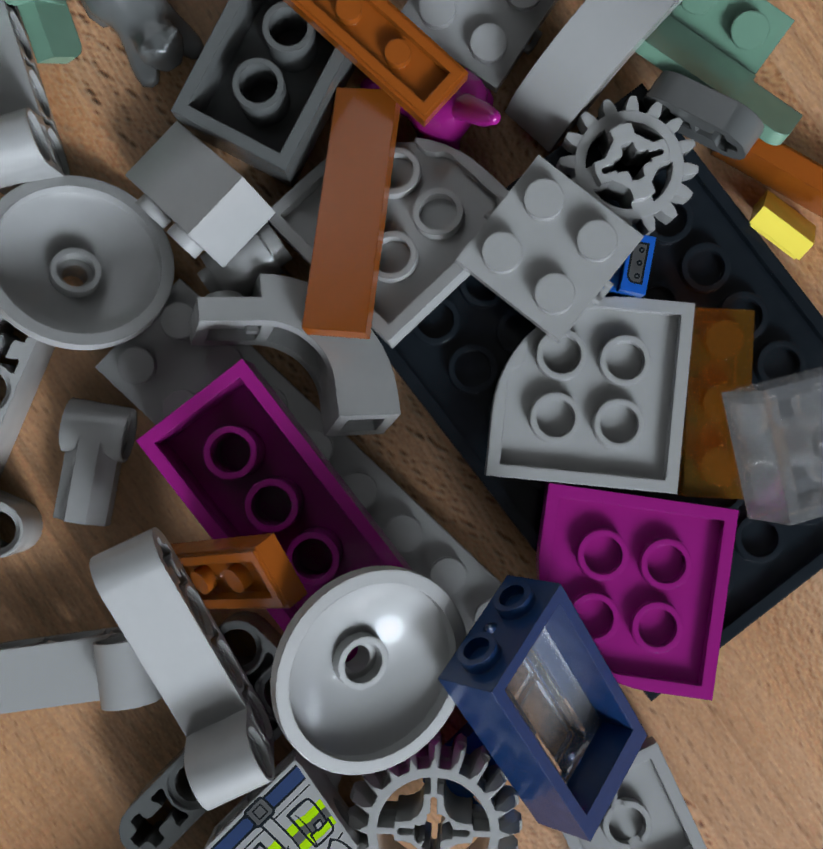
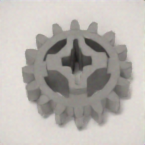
[556,96,699,235]

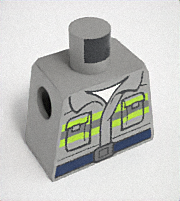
[204,748,360,849]

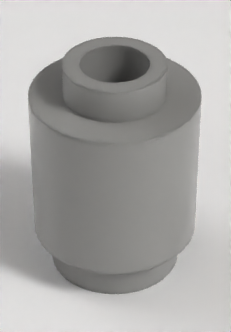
[197,222,293,297]

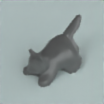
[80,0,204,88]

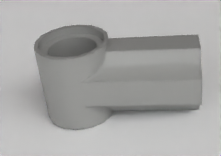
[53,397,137,527]

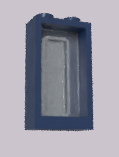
[438,575,647,842]

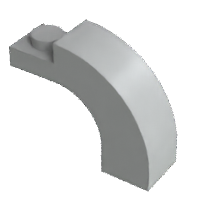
[505,0,683,153]
[189,273,401,436]

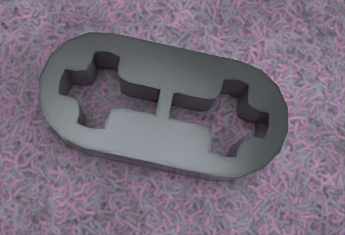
[643,70,765,160]

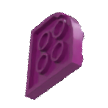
[536,482,739,701]

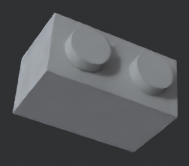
[125,121,276,268]

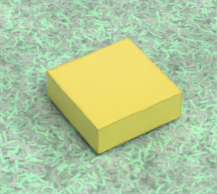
[749,190,816,260]

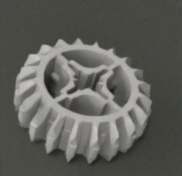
[346,730,522,849]

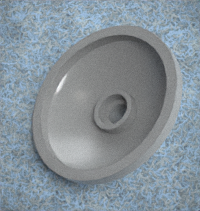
[0,175,175,350]
[270,566,467,775]

